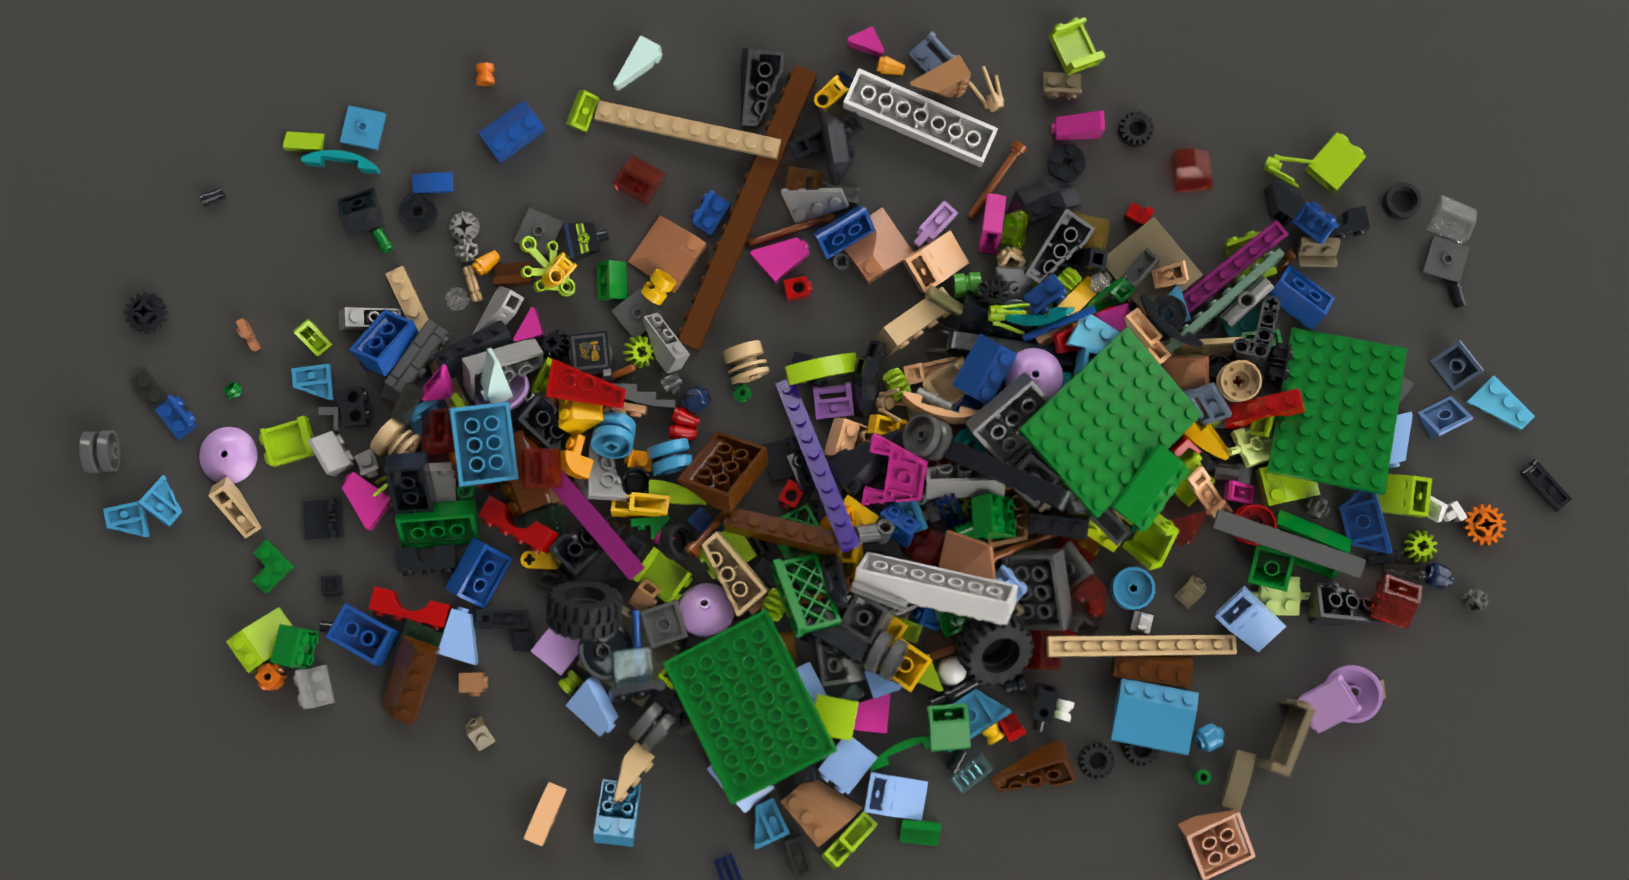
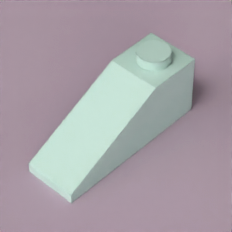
[613,35,662,91]
[480,348,513,404]

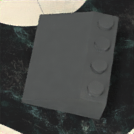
[965,371,1049,465]
[1002,549,1074,631]

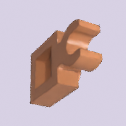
[236,318,261,352]

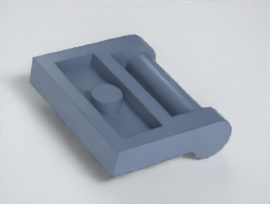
[908,31,956,73]
[1184,382,1232,426]

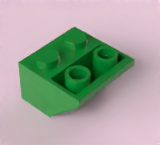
[971,493,1016,539]
[270,624,319,669]
[926,703,970,752]

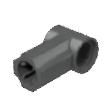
[1212,463,1252,485]
[854,519,894,544]

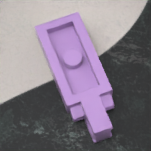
[913,201,958,249]

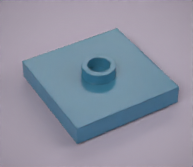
[340,105,386,151]

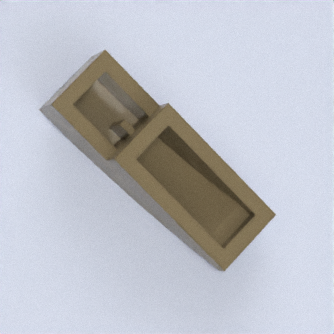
[1220,749,1256,811]

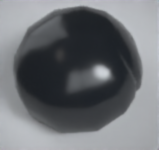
[621,467,649,495]

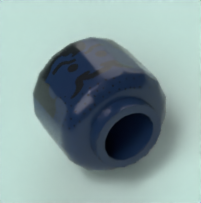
[681,386,711,413]
[1423,562,1454,590]

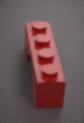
[1224,388,1305,430]
[478,496,558,554]
[369,586,453,631]

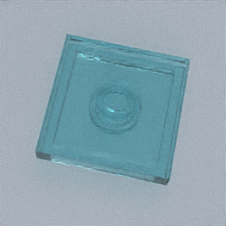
[611,646,653,688]

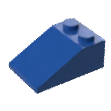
[326,603,401,667]

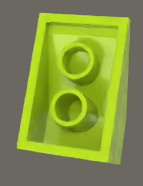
[1255,466,1320,507]
[226,607,293,673]

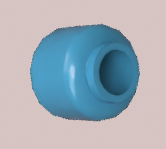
[1194,723,1225,752]

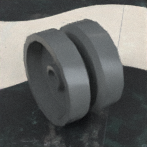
[902,413,953,461]
[79,430,121,474]
[864,631,909,682]
[628,702,677,752]

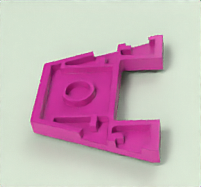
[861,433,928,505]

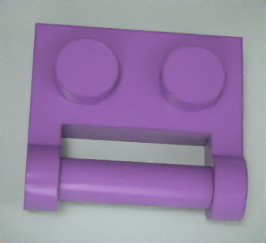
[813,382,854,420]

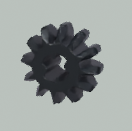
[978,275,1010,307]
[539,329,570,361]

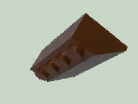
[499,430,552,517]
[381,635,440,725]
[1110,655,1193,688]

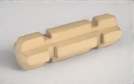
[463,265,483,303]

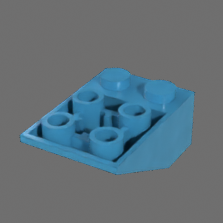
[594,779,641,847]

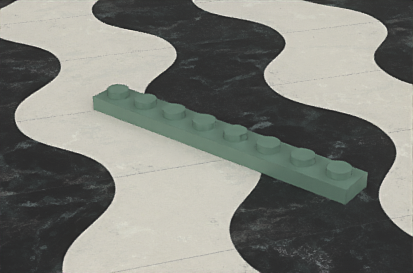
[1165,248,1285,354]

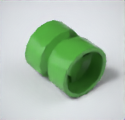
[953,272,982,299]

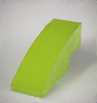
[649,479,707,506]
[821,811,878,870]

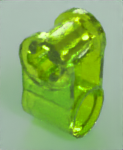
[1000,210,1028,249]

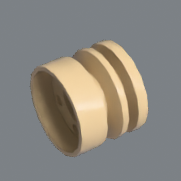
[722,340,770,384]
[1216,360,1262,402]
[370,417,422,459]

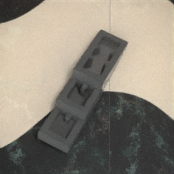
[612,383,675,408]

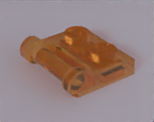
[783,166,823,205]

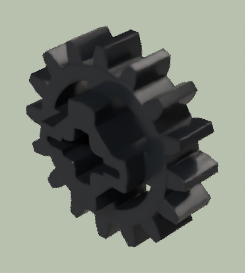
[124,292,168,334]

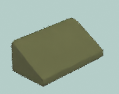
[924,285,963,317]

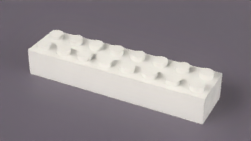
[843,68,998,168]
[855,552,1018,625]

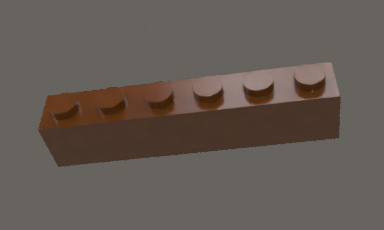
[724,508,840,557]

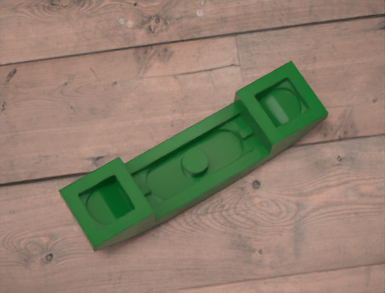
[1074,277,1136,323]
[870,736,930,772]

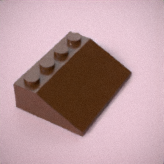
[678,431,769,513]

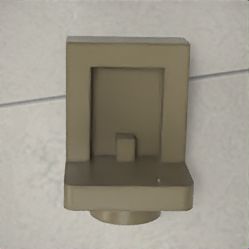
[1174,575,1207,609]
[465,716,496,751]

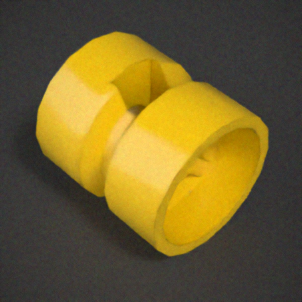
[641,269,676,305]

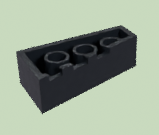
[958,293,1037,343]

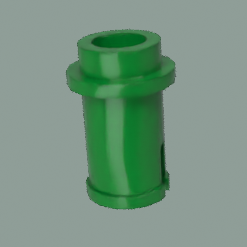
[371,228,393,254]
[1193,769,1211,785]

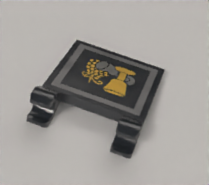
[569,331,613,383]

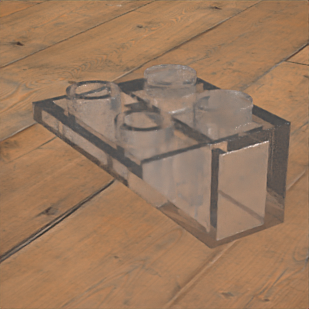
[1427,195,1477,244]

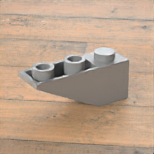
[472,285,524,335]
[339,307,401,330]
[643,312,690,374]

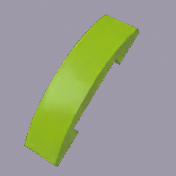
[784,353,857,386]

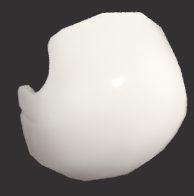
[936,655,966,686]

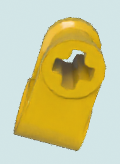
[814,75,849,109]
[541,252,577,288]
[521,551,558,570]

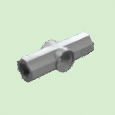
[1220,275,1274,328]

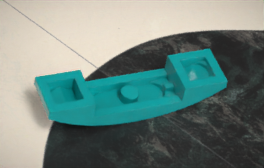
[301,150,380,174]
[1005,307,1075,326]

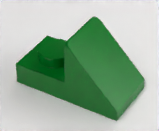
[631,516,671,541]

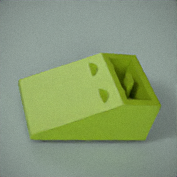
[1377,474,1432,518]

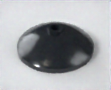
[578,626,633,680]

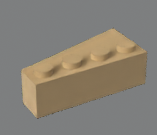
[875,286,951,356]
[702,532,770,617]

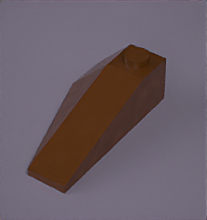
[991,740,1077,792]

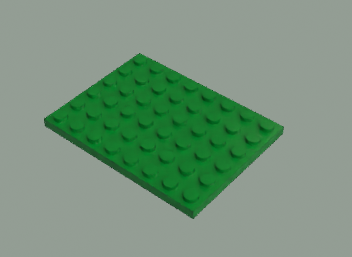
[1018,327,1203,519]
[1267,327,1407,495]
[663,609,838,805]

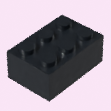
[384,452,436,514]

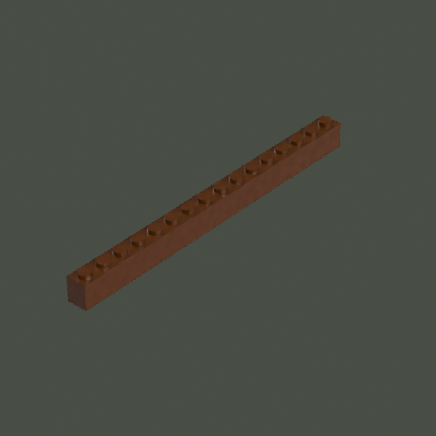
[676,65,817,352]

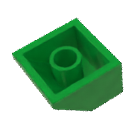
[1248,545,1295,592]

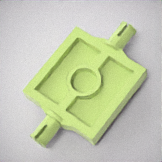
[1227,426,1273,468]
[1251,576,1311,616]

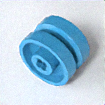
[591,411,636,459]
[647,438,693,476]
[1109,567,1155,610]

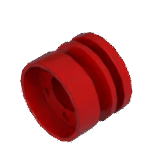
[1232,505,1277,545]

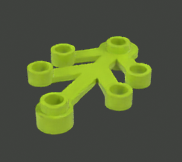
[519,236,575,297]

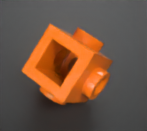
[255,663,287,691]

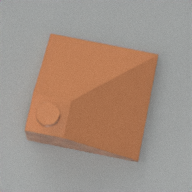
[843,207,914,286]
[628,216,707,293]
[1161,356,1210,414]
[938,530,996,580]
[1178,810,1256,880]

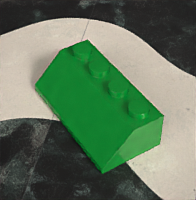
[1111,444,1190,533]
[395,499,479,548]
[1262,509,1351,580]

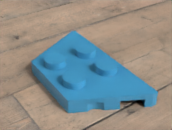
[948,689,1012,753]

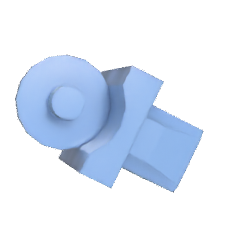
[995,565,1028,603]

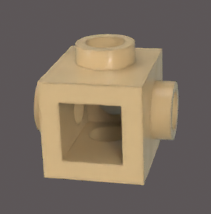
[997,246,1026,267]

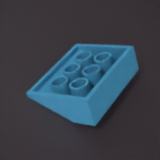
[450,401,519,487]
[1111,678,1199,756]

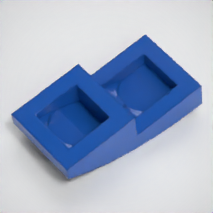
[412,172,453,194]
[687,506,725,538]

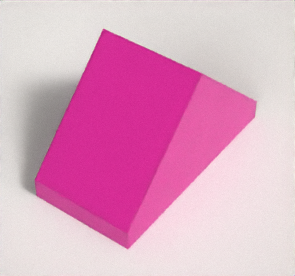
[847,26,884,57]
[1096,303,1130,331]
[513,307,544,343]
[421,364,453,401]
[1223,480,1254,505]

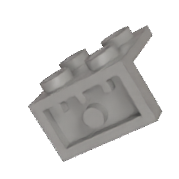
[429,462,457,502]
[294,665,335,709]

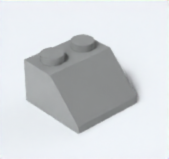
[307,431,355,477]

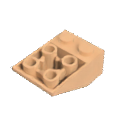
[902,230,969,293]
[824,418,883,472]

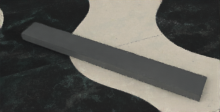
[1212,510,1366,578]

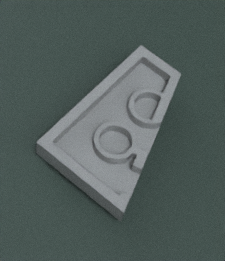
[781,188,849,224]
[588,444,627,501]

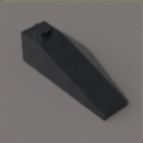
[827,429,905,497]

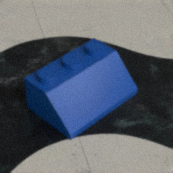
[478,100,546,163]
[812,205,876,259]
[1267,264,1335,330]
[349,309,419,376]
[952,334,1018,404]
[445,537,513,609]

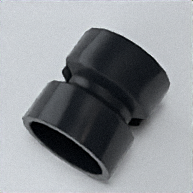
[1209,355,1231,383]

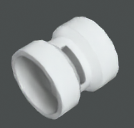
[1053,699,1075,722]

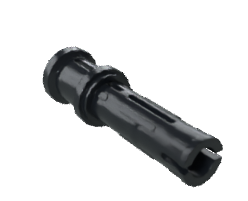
[928,678,983,706]

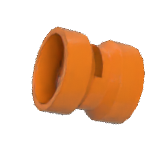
[475,63,495,86]

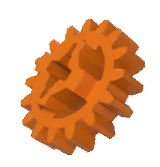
[1462,504,1506,546]

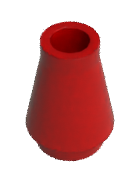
[670,407,700,428]
[668,424,697,441]

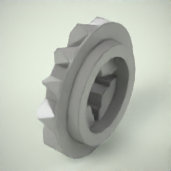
[449,212,480,240]

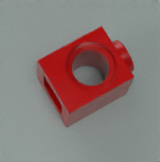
[783,276,813,302]
[778,479,805,511]

